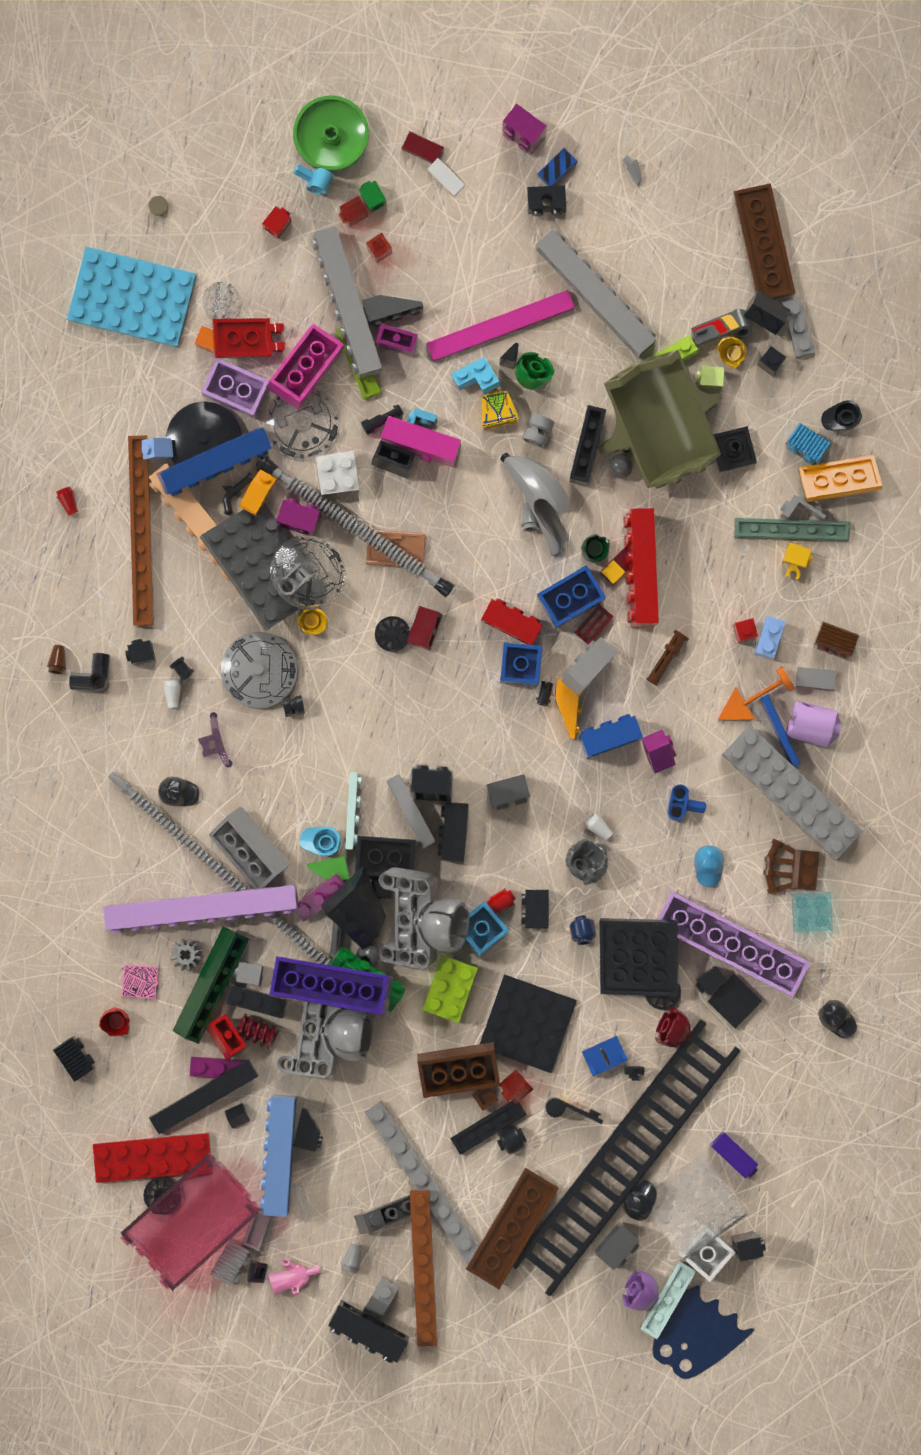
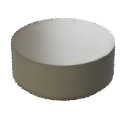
[149,196,168,216]

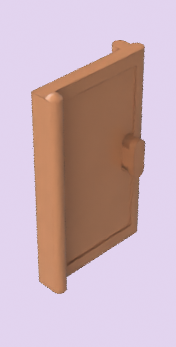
[365,530,425,566]

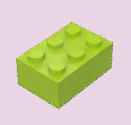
[422,955,478,1023]

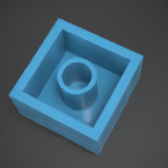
[460,901,509,958]

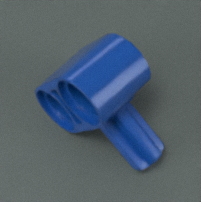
[667,785,706,821]

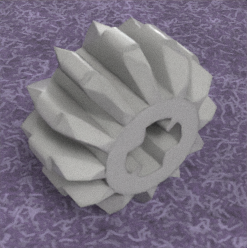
[170,939,203,971]

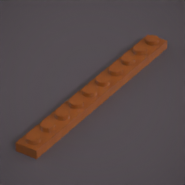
[128,435,153,626]

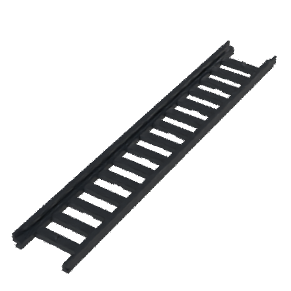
[513,1019,741,1296]

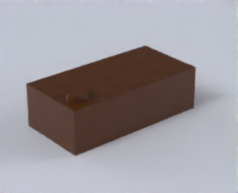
[417,1042,500,1098]

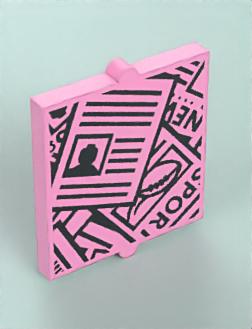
[121,964,159,999]

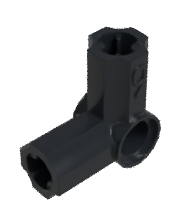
[69,653,110,693]

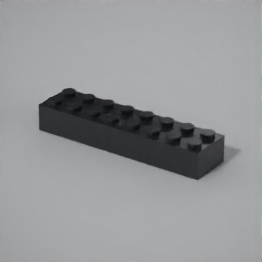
[410,765,453,802]

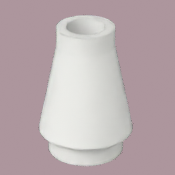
[163,680,182,708]
[584,813,613,841]

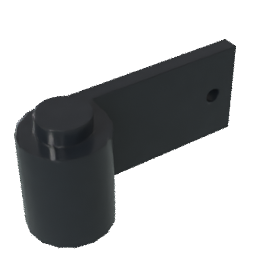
[545,1097,603,1124]

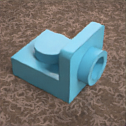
[407,408,437,426]

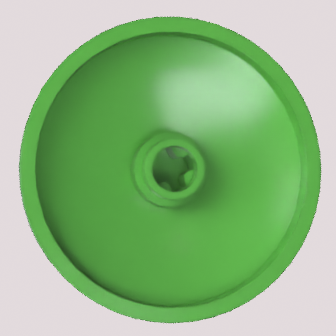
[293,95,369,172]

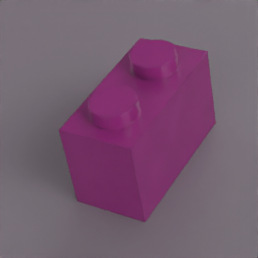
[376,324,418,357]
[641,729,677,774]

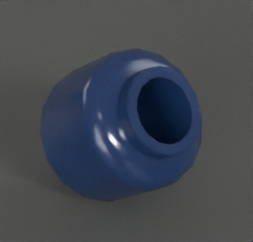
[569,915,596,945]

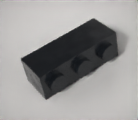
[438,802,469,862]
[226,984,288,1019]
[731,1231,766,1262]

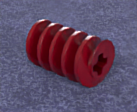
[237,1013,279,1050]

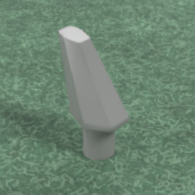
[622,155,642,185]

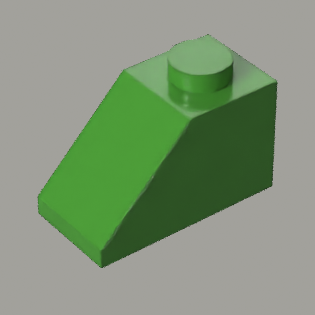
[307,856,350,883]

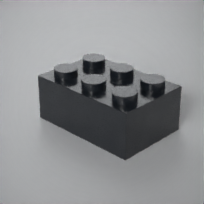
[355,836,416,877]

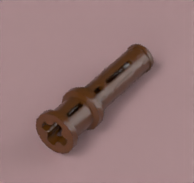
[646,630,689,686]

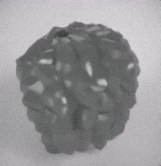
[565,839,608,885]

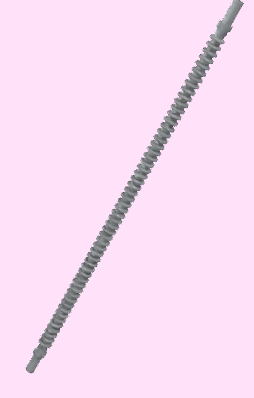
[108,772,384,1018]

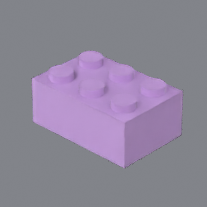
[201,358,269,419]

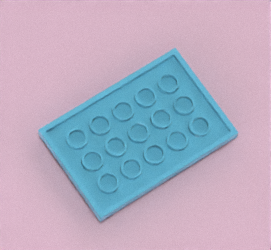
[67,247,197,348]

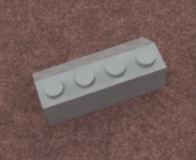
[209,806,290,889]

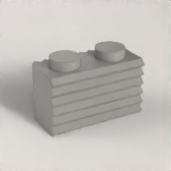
[210,1238,251,1286]

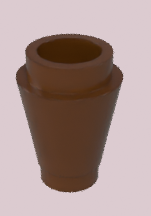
[47,645,66,674]

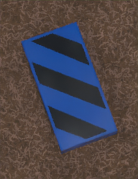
[537,148,577,186]

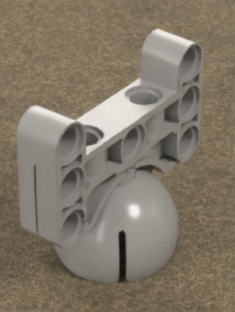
[378,867,470,969]
[277,1002,373,1079]

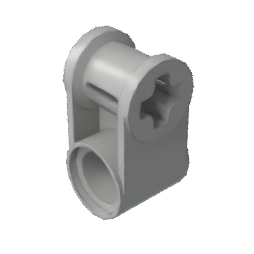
[277,562,313,598]

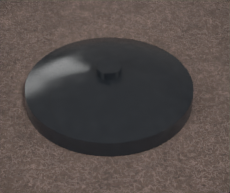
[166,402,242,476]

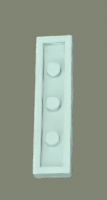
[345,772,362,850]
[640,1261,696,1339]

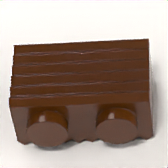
[813,622,859,659]

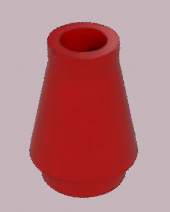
[56,486,79,516]

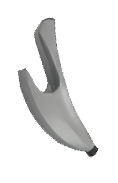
[500,453,571,556]

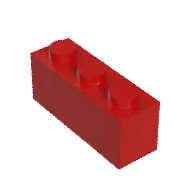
[481,598,543,645]

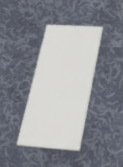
[427,158,465,196]

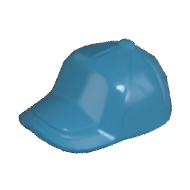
[694,846,724,887]

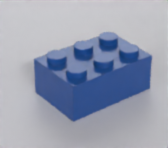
[537,565,606,629]
[579,714,643,759]

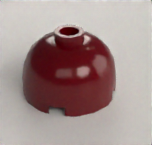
[655,1008,691,1048]

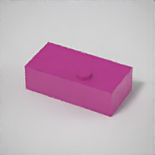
[268,323,344,410]
[381,416,461,468]

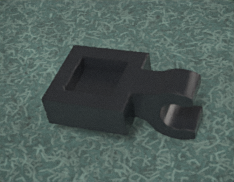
[624,1066,645,1081]

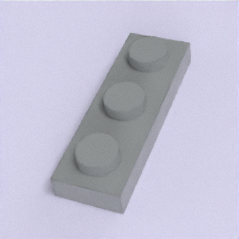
[782,298,815,358]

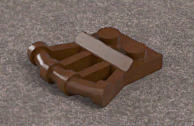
[763,839,819,894]

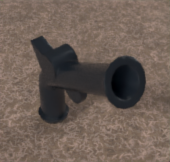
[222,472,254,515]

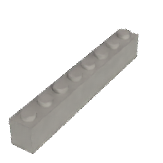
[311,226,382,379]
[535,229,656,359]

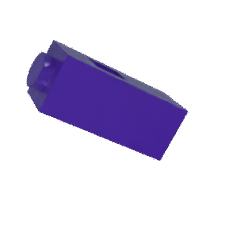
[710,1131,758,1179]

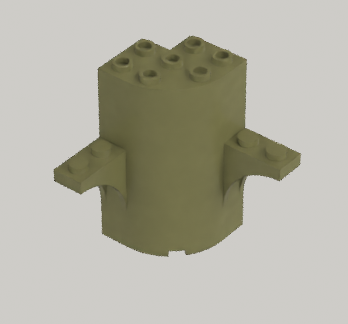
[598,350,722,489]

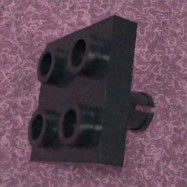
[713,426,757,473]

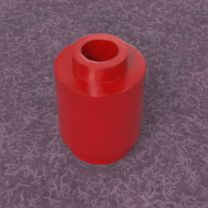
[486,888,516,914]

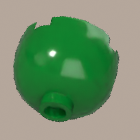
[515,352,554,390]

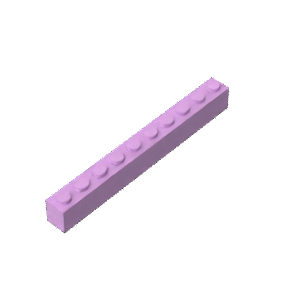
[103,884,299,933]

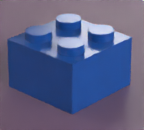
[500,643,542,686]

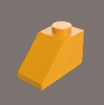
[239,470,277,516]

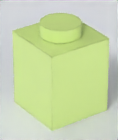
[696,366,724,390]

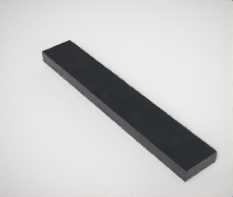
[149,1059,259,1134]

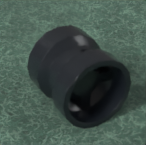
[282,695,305,717]

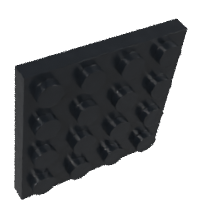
[599,918,678,996]
[480,974,577,1073]

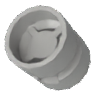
[522,413,555,448]

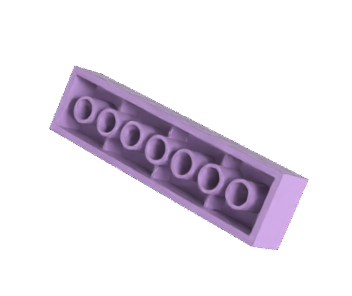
[656,892,810,997]

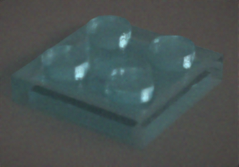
[792,892,833,932]

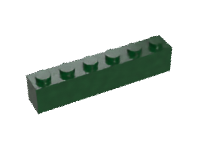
[172,926,249,1044]

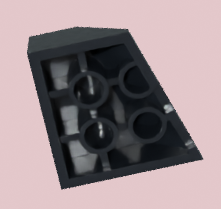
[321,866,386,949]

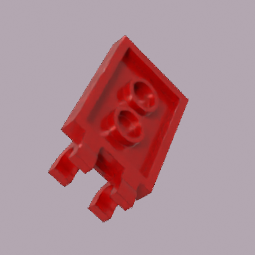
[212,318,285,358]

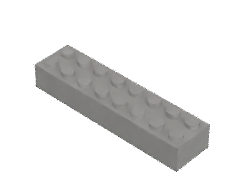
[722,726,863,860]

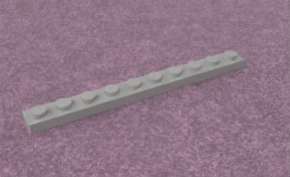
[365,1101,479,1265]

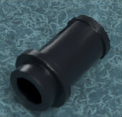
[536,681,553,706]

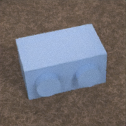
[754,616,785,660]

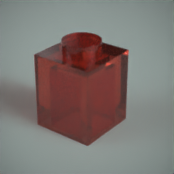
[338,196,369,227]
[366,232,393,263]
[500,1070,534,1105]

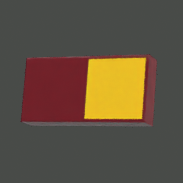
[599,547,629,586]

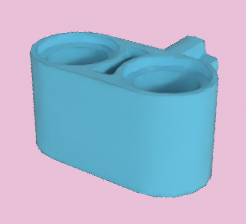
[294,164,334,195]

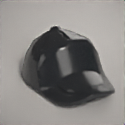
[821,400,862,431]
[158,777,199,806]
[819,1000,857,1038]
[624,1180,657,1221]

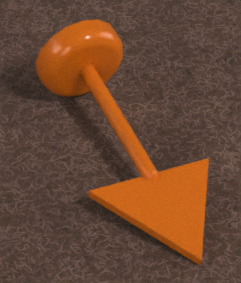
[718,666,795,720]

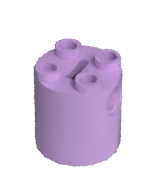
[787,701,841,748]

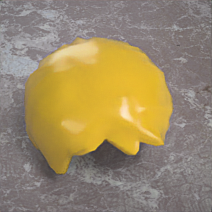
[718,337,747,369]
[296,607,328,635]

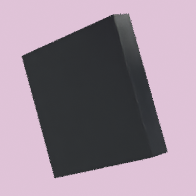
[707,974,762,1029]

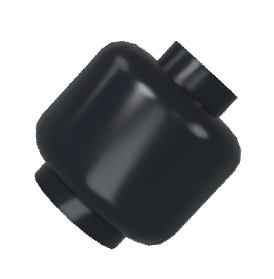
[497,1126,527,1155]

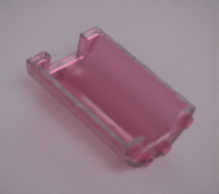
[120,1153,261,1291]

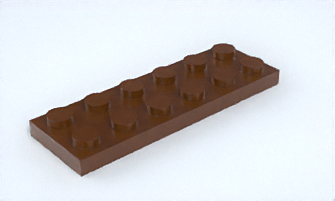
[733,183,795,299]
[465,1168,559,1289]

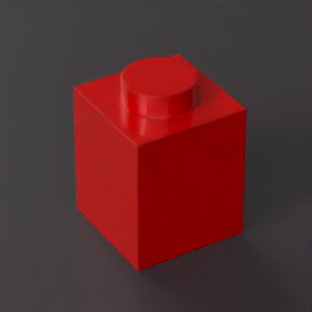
[262,206,292,239]
[733,618,758,643]

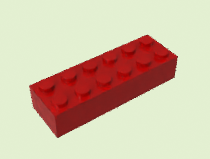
[623,508,659,628]

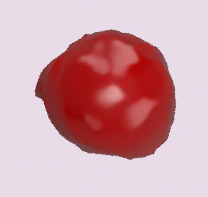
[99,1007,130,1036]

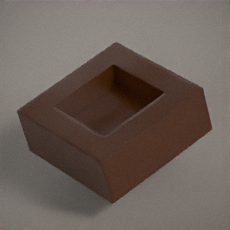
[472,1088,498,1111]

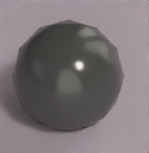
[610,454,633,479]
[356,944,380,967]

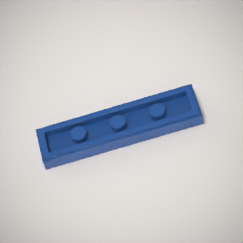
[759,695,800,767]

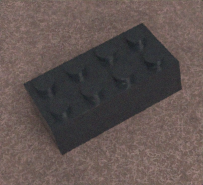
[328,1300,409,1363]

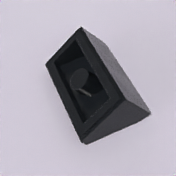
[499,342,519,369]

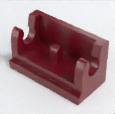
[407,606,443,651]

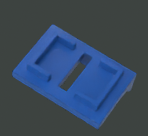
[582,1036,628,1076]

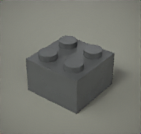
[487,774,530,811]
[595,1221,640,1270]

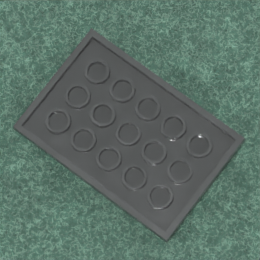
[200,503,327,631]

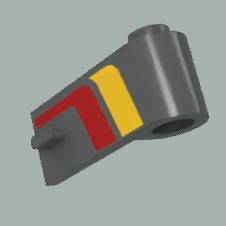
[691,309,752,347]

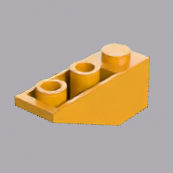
[555,679,583,740]

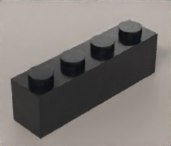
[569,405,606,487]

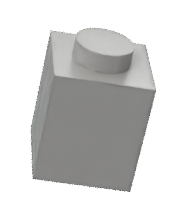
[233,962,263,986]

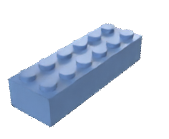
[260,1095,297,1217]

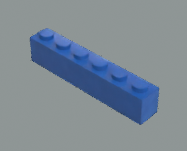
[156,427,272,496]

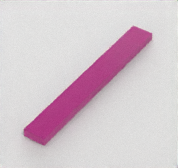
[426,290,575,362]

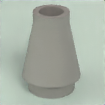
[521,502,539,532]
[341,1243,361,1274]

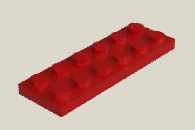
[93,1133,212,1183]

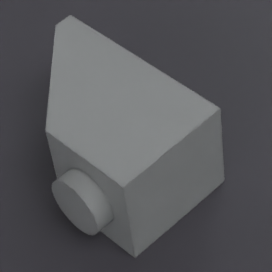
[363,1276,399,1320]

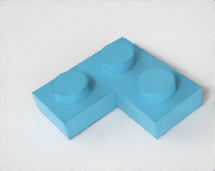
[451,357,501,394]

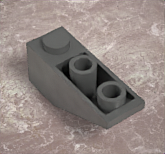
[362,295,423,327]
[354,1195,411,1234]

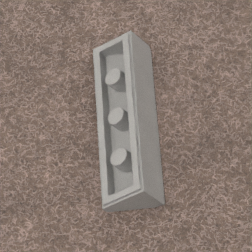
[387,774,435,848]

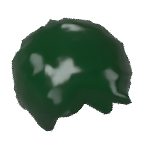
[581,534,610,563]

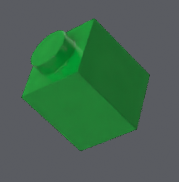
[359,181,387,214]

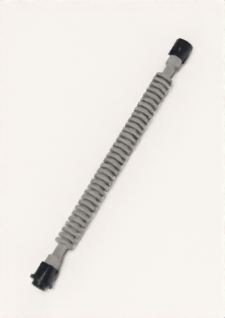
[256,455,454,597]

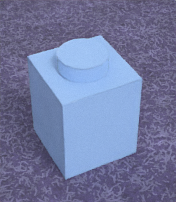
[142,438,173,460]

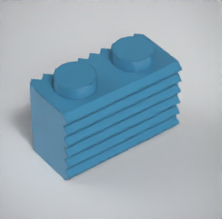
[786,423,831,465]

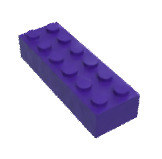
[269,956,394,1016]

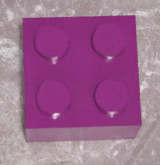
[502,103,547,154]
[276,498,322,538]

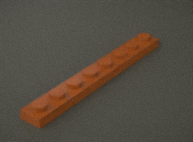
[410,1189,437,1347]

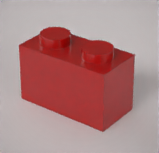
[206,1014,247,1061]

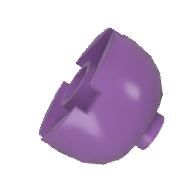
[622,1270,659,1311]

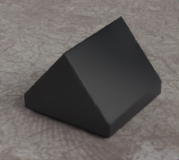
[225,1103,250,1129]
[247,1260,268,1283]

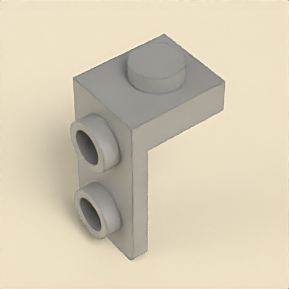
[780,495,826,521]

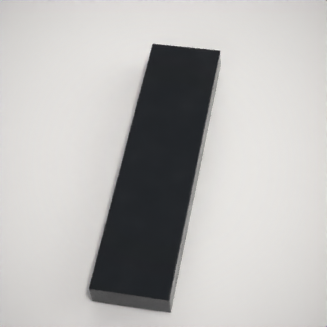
[450,1098,526,1155]

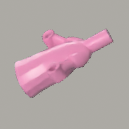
[268,1259,321,1296]

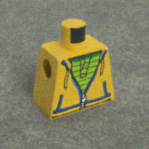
[481,388,519,430]

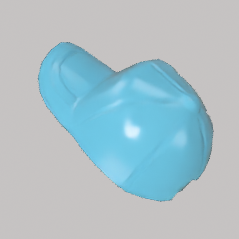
[300,827,341,856]

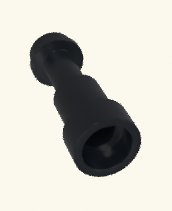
[360,404,403,436]

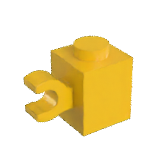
[782,543,813,581]

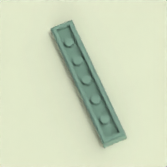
[734,518,850,541]

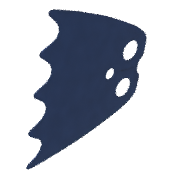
[653,1285,754,1379]

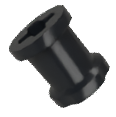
[169,656,195,682]

